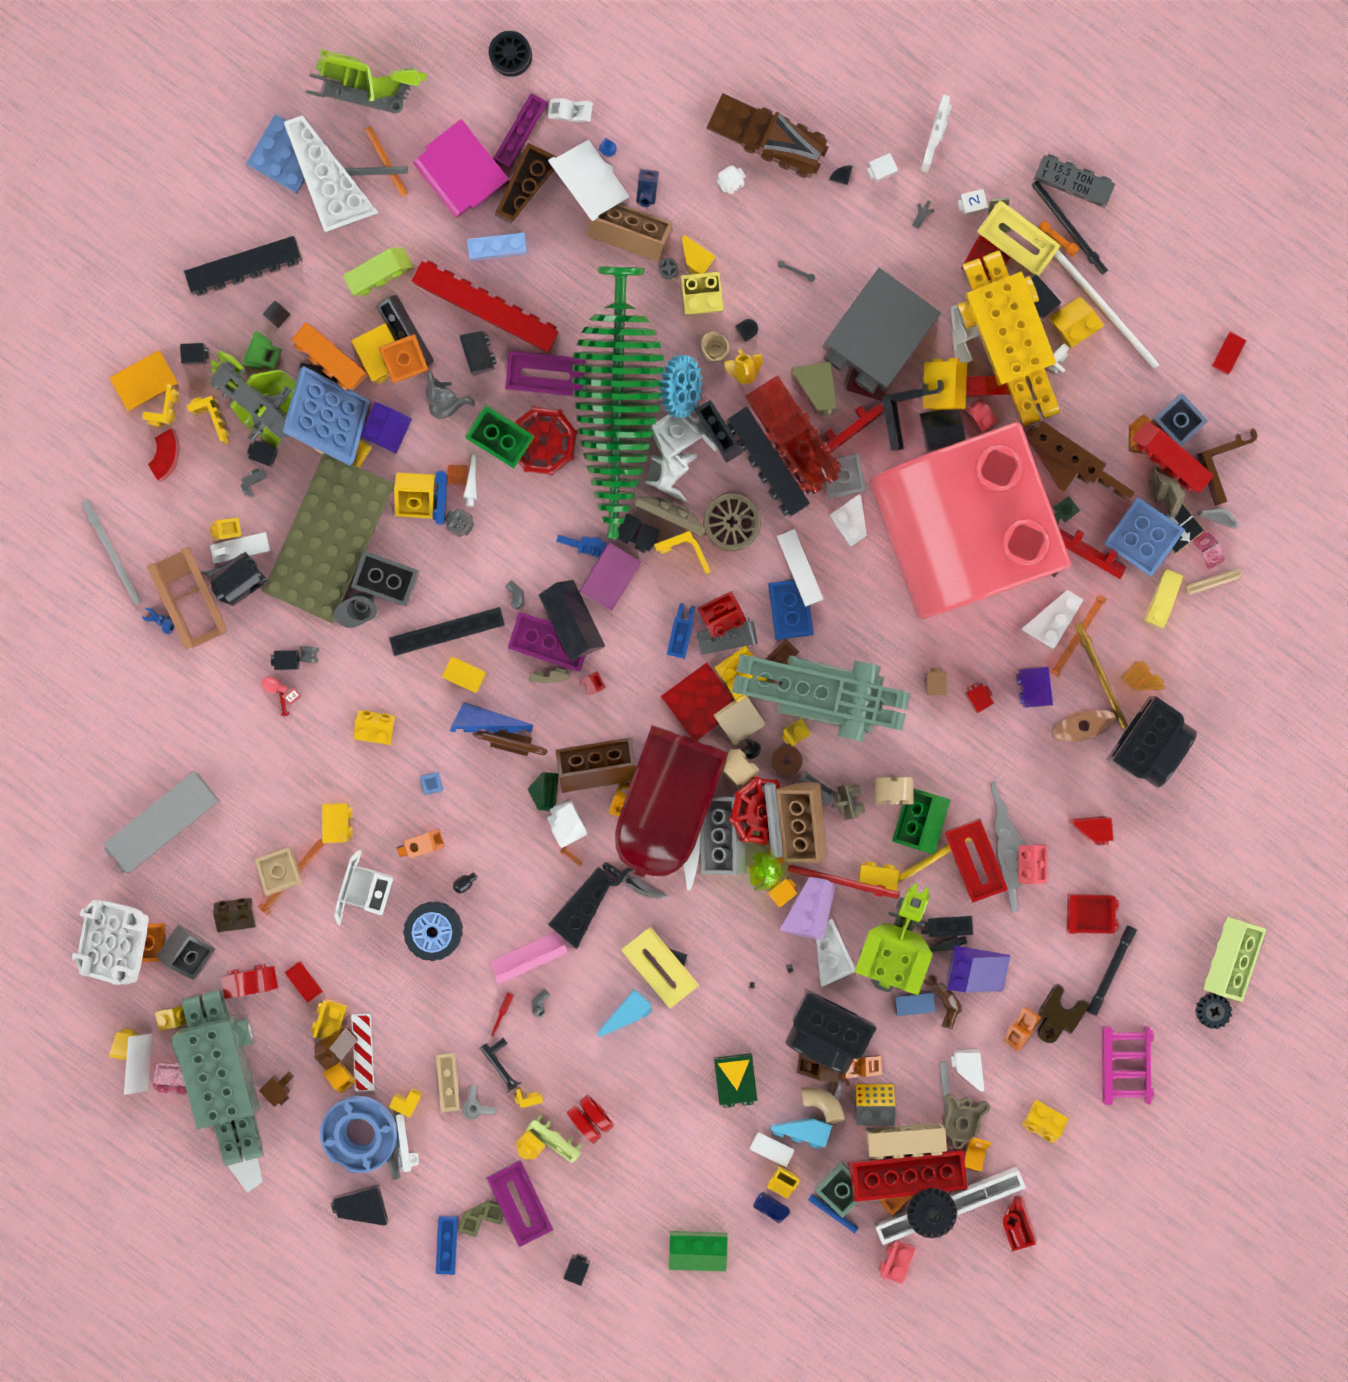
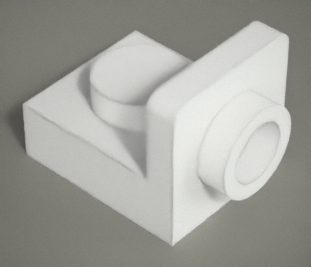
[1048,343,1069,374]

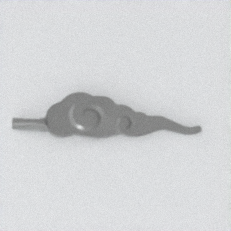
[991,781,1026,912]

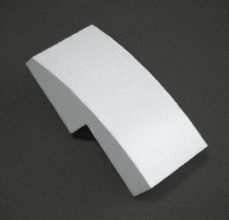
[750,1132,794,1167]

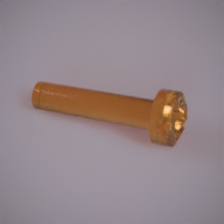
[560,846,583,866]

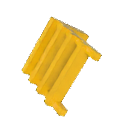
[186,396,230,445]

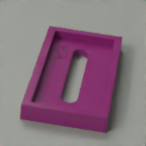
[505,351,585,397]
[486,1160,554,1247]

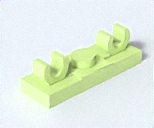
[526,1115,582,1163]

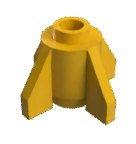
[724,349,763,385]

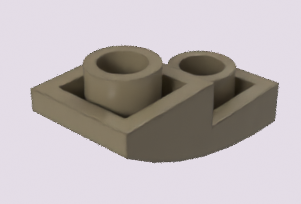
[529,668,570,683]

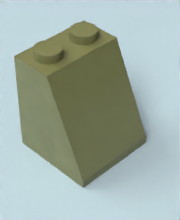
[791,362,837,417]

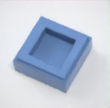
[420,772,444,795]

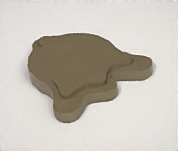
[942,1094,990,1149]

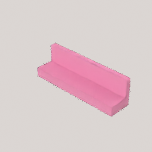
[490,931,568,984]

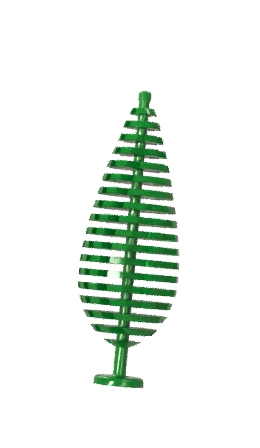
[572,266,664,539]

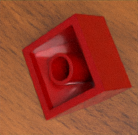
[1068,816,1114,845]

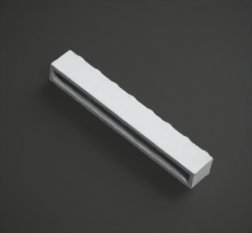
[874,1167,1026,1245]

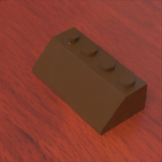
[556,738,636,793]

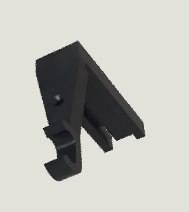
[882,380,944,451]

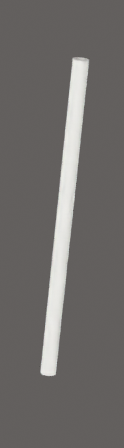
[1054,249,1160,369]

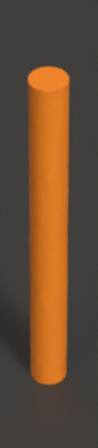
[364,126,408,197]

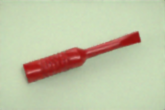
[491,992,514,1036]

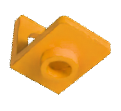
[608,783,630,817]
[965,1137,991,1172]

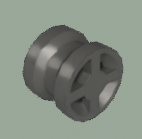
[659,258,678,279]
[299,646,319,663]

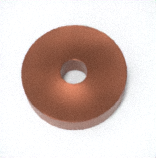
[772,745,803,776]

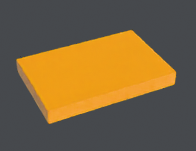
[109,350,179,412]

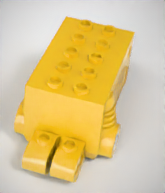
[957,250,1060,427]

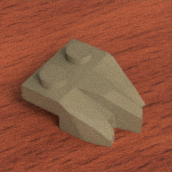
[1148,467,1185,517]

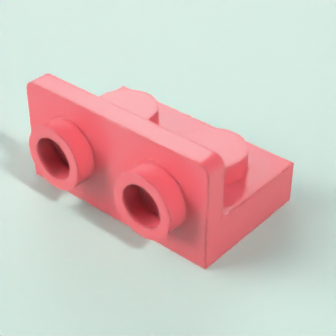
[1018,845,1047,884]
[879,1240,916,1284]

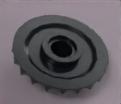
[907,1188,958,1239]

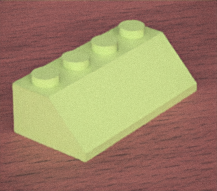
[1204,917,1266,1002]

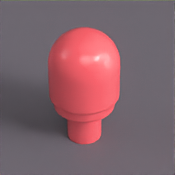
[261,676,288,694]

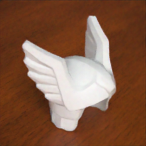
[645,453,697,502]

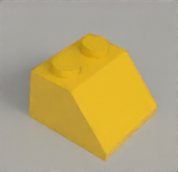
[1048,297,1104,350]
[394,473,435,519]
[322,803,353,843]

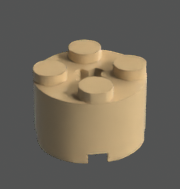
[721,749,760,791]
[875,777,914,804]

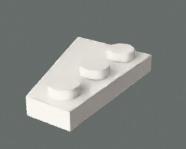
[816,918,855,987]

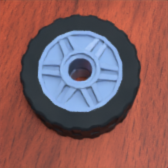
[403,901,463,961]

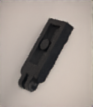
[921,916,974,938]

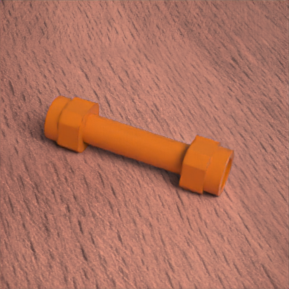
[1038,220,1080,257]

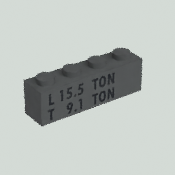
[1033,154,1115,208]

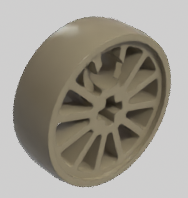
[703,493,761,551]

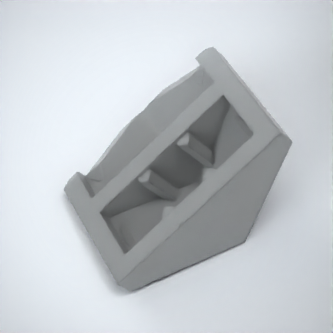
[1198,507,1239,529]

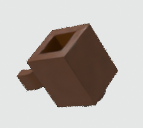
[259,1071,294,1107]

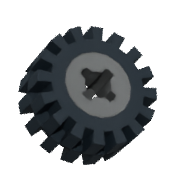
[1195,993,1232,1029]

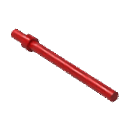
[788,864,900,899]

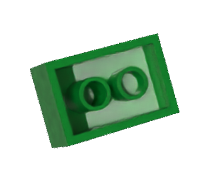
[465,403,535,469]

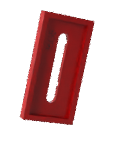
[945,818,1008,903]

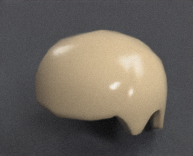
[700,331,729,362]

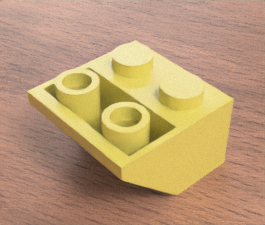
[681,272,723,316]

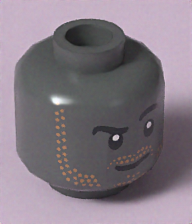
[445,508,474,537]

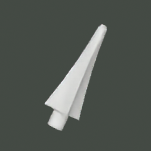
[463,454,477,507]

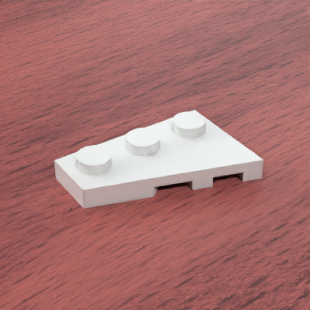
[1021,590,1083,649]

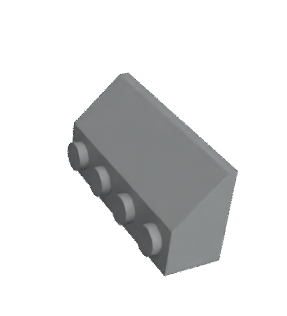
[701,796,746,875]

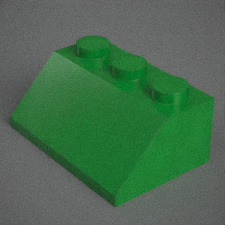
[892,788,951,854]
[669,1231,728,1272]

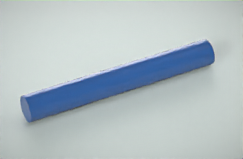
[808,1194,859,1233]

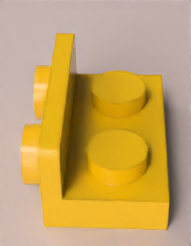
[310,999,347,1039]

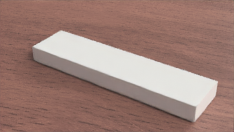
[777,529,823,607]

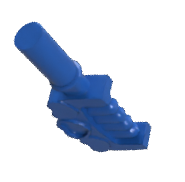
[556,534,607,558]

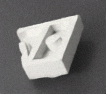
[829,494,867,547]

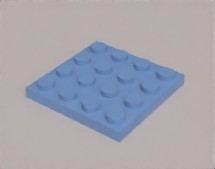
[282,366,370,465]

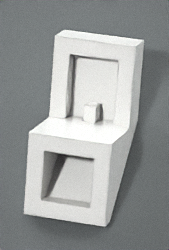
[548,98,593,122]

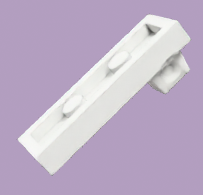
[210,532,271,564]
[391,1112,419,1172]

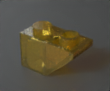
[1120,661,1166,691]

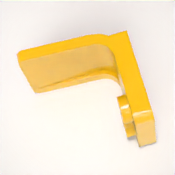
[654,531,711,575]

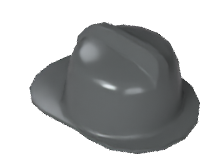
[334,592,377,628]

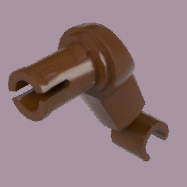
[924,975,962,1030]

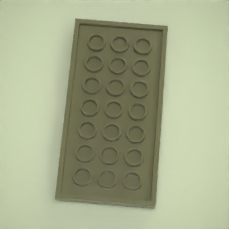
[263,453,395,624]

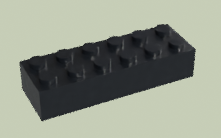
[727,406,810,518]

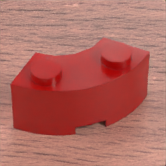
[148,428,180,482]
[220,963,278,999]

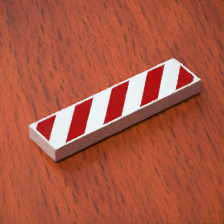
[351,1013,375,1092]

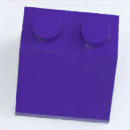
[360,401,412,454]

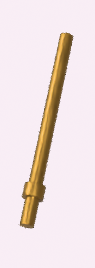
[1074,622,1128,729]

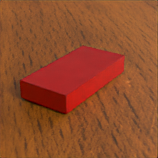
[1211,332,1247,375]
[284,960,323,1003]

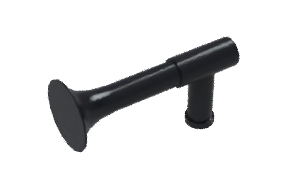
[480,1037,522,1094]

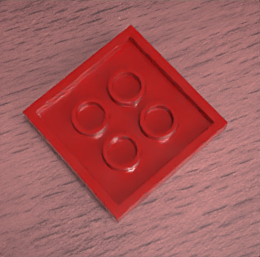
[661,662,734,740]

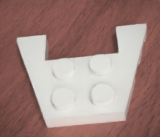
[920,94,952,173]
[950,300,980,363]
[650,415,718,480]

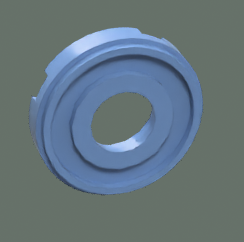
[320,1096,398,1173]

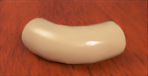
[801,1088,845,1124]

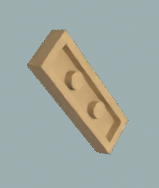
[436,1052,461,1112]

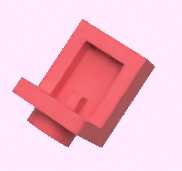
[965,398,998,433]

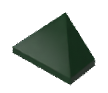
[528,772,559,811]

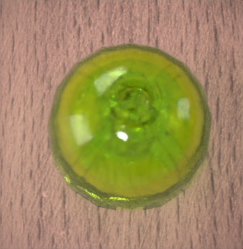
[749,852,784,891]

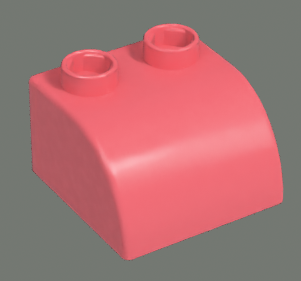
[870,422,1071,619]

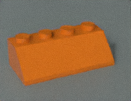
[291,322,369,391]

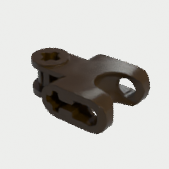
[1038,984,1089,1043]

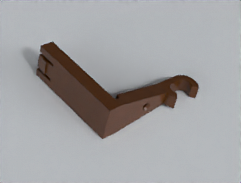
[1197,429,1257,506]

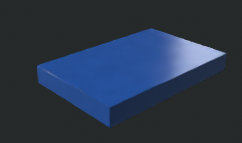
[768,580,814,640]

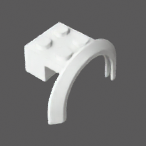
[334,850,393,926]

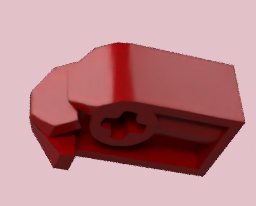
[1003,1196,1037,1252]

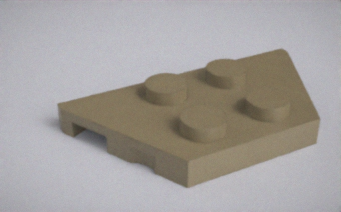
[635,497,705,536]

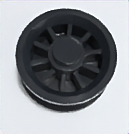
[488,31,533,77]

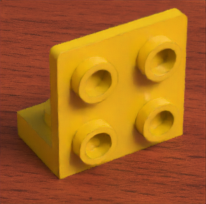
[715,646,769,702]

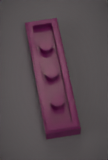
[493,93,548,170]

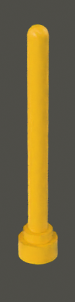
[898,838,973,882]

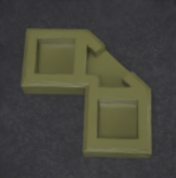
[458,1200,503,1237]

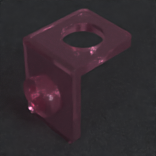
[1193,532,1225,569]

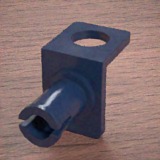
[636,169,659,207]

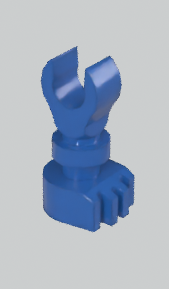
[598,138,617,157]
[142,608,175,635]

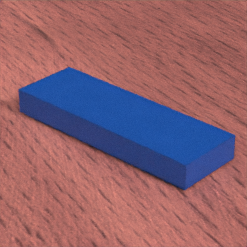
[436,1215,458,1275]

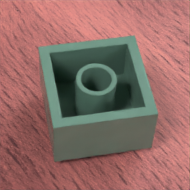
[814,1160,858,1218]

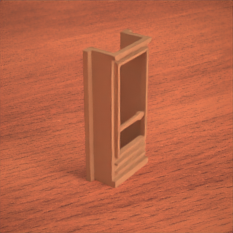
[147,547,228,650]

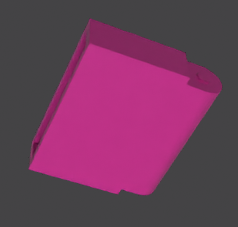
[413,119,510,218]

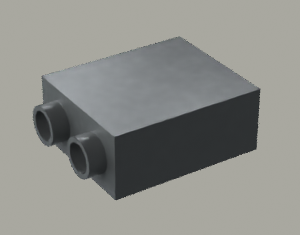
[822,268,941,394]

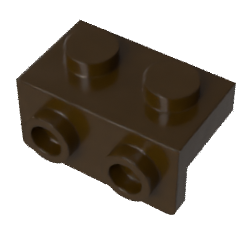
[213,898,256,932]

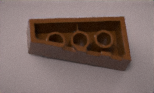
[495,143,557,223]

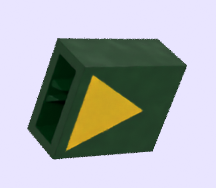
[714,1053,758,1108]

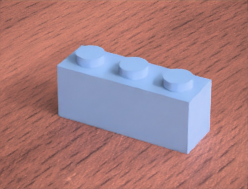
[467,233,528,261]

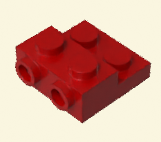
[697,591,747,638]

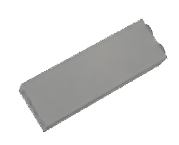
[104,771,220,874]

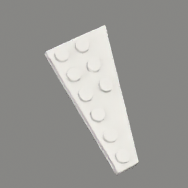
[284,116,379,233]

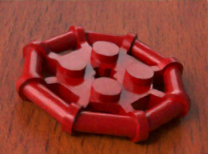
[515,405,578,476]
[729,776,781,846]

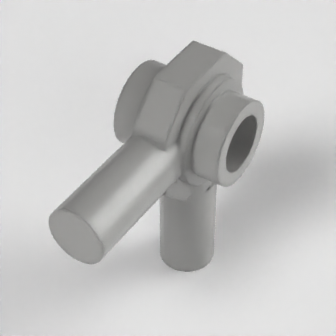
[462,1085,496,1119]

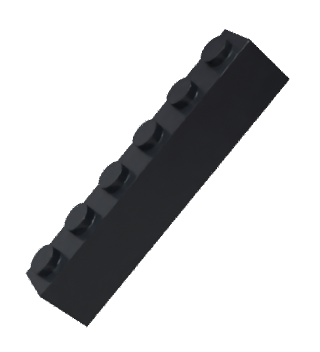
[184,236,303,297]

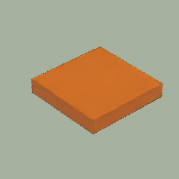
[379,334,429,384]

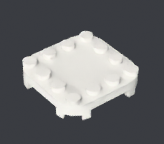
[72,900,149,985]

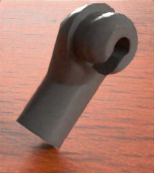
[505,580,524,609]
[532,989,550,1018]

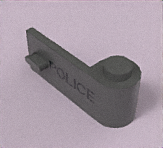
[697,618,758,655]

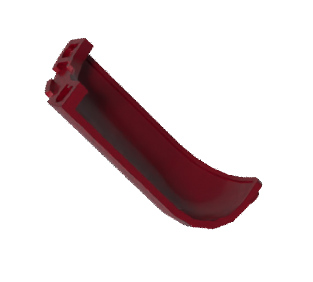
[615,725,728,877]

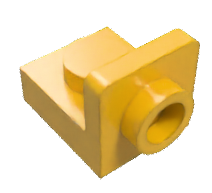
[210,517,242,541]
[781,718,811,746]
[514,1087,544,1108]

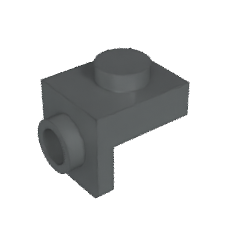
[240,468,268,497]

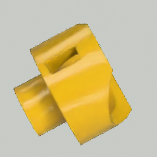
[516,1130,545,1159]

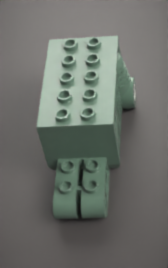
[732,654,911,742]
[172,989,264,1166]

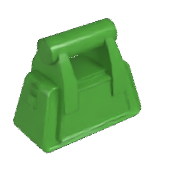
[242,331,282,370]

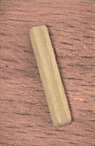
[1185,568,1242,595]

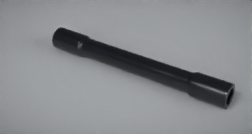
[1087,925,1137,1016]

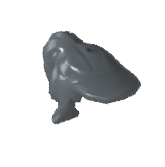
[426,371,475,419]

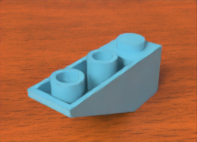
[770,1117,832,1149]

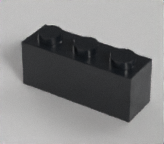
[694,400,742,463]

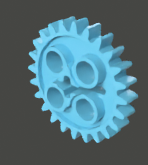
[659,355,704,418]

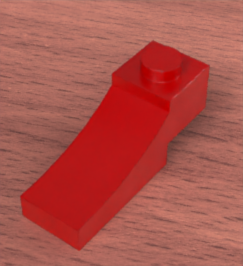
[966,376,1011,397]

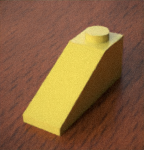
[1143,568,1183,629]

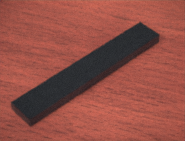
[389,607,505,656]

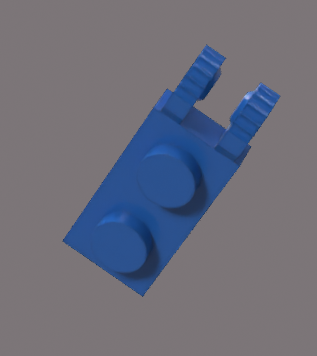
[433,470,448,525]
[666,603,696,659]

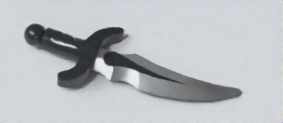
[602,862,668,898]

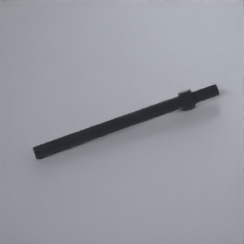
[1031,181,1108,275]

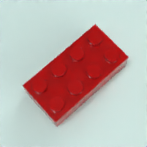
[1132,422,1214,493]

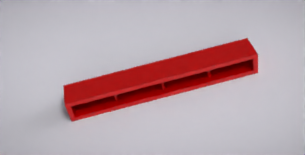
[411,260,559,354]

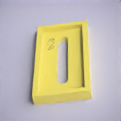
[977,200,1061,276]
[621,927,699,1008]

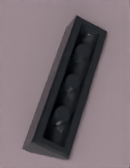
[376,295,434,365]

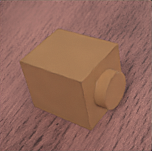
[926,668,947,695]

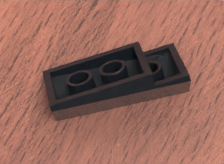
[538,580,605,662]

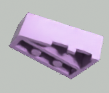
[780,877,836,940]

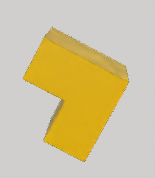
[389,1088,423,1118]
[767,1165,800,1199]

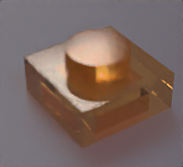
[447,465,468,485]

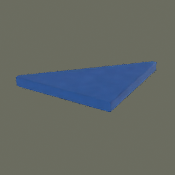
[450,702,534,732]

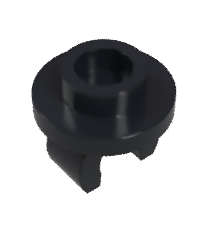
[741,739,761,759]

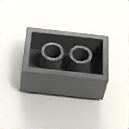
[351,551,420,607]

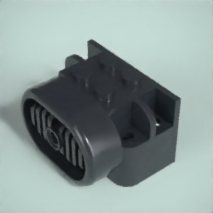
[1106,696,1197,788]
[785,988,877,1074]

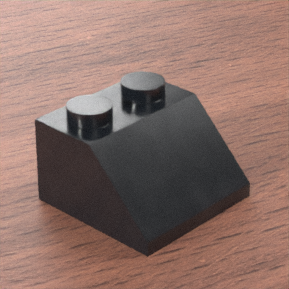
[459,331,497,376]
[919,409,966,452]

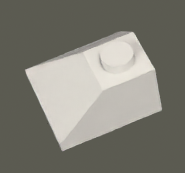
[951,1048,984,1092]

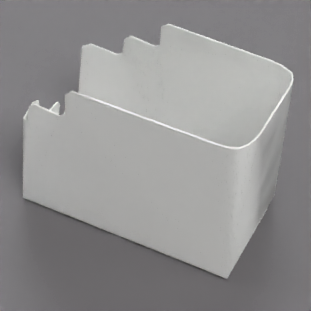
[547,798,588,848]

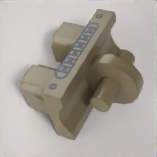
[832,784,865,820]

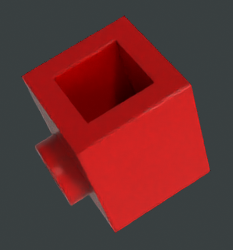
[964,683,994,713]

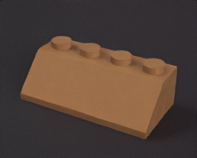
[586,203,673,262]
[776,782,827,863]

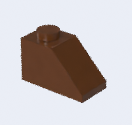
[314,1026,358,1070]
[797,1054,839,1082]

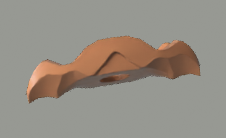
[1052,710,1116,742]

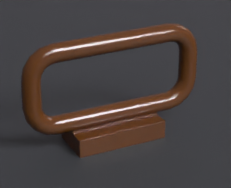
[472,730,548,756]

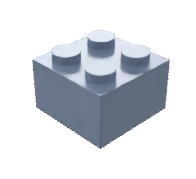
[1151,393,1208,446]

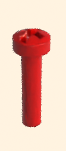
[279,692,289,717]

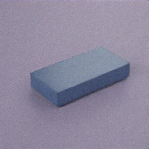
[895,992,936,1016]

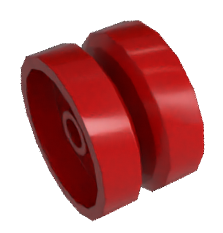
[567,1094,614,1144]

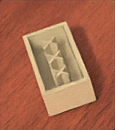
[866,1123,947,1160]

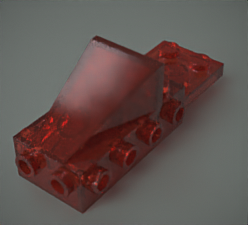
[745,375,842,495]

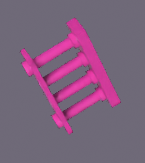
[1102,1025,1154,1105]

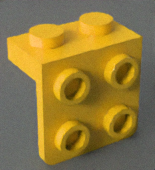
[142,384,179,428]

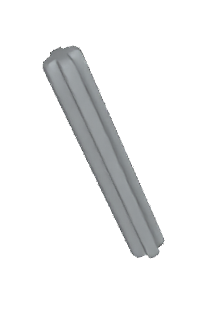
[764,783,783,858]

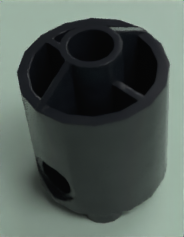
[211,551,268,606]

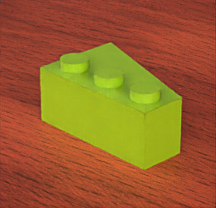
[343,247,414,297]

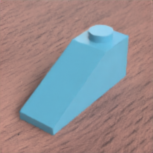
[597,989,652,1037]

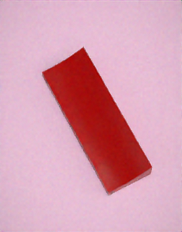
[848,1149,967,1202]

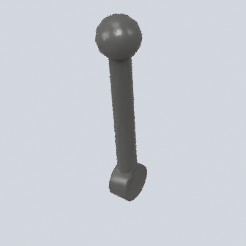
[778,261,815,282]

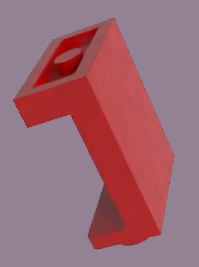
[1066,894,1119,935]

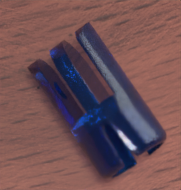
[753,1191,790,1223]

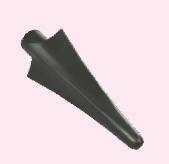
[929,936,968,952]

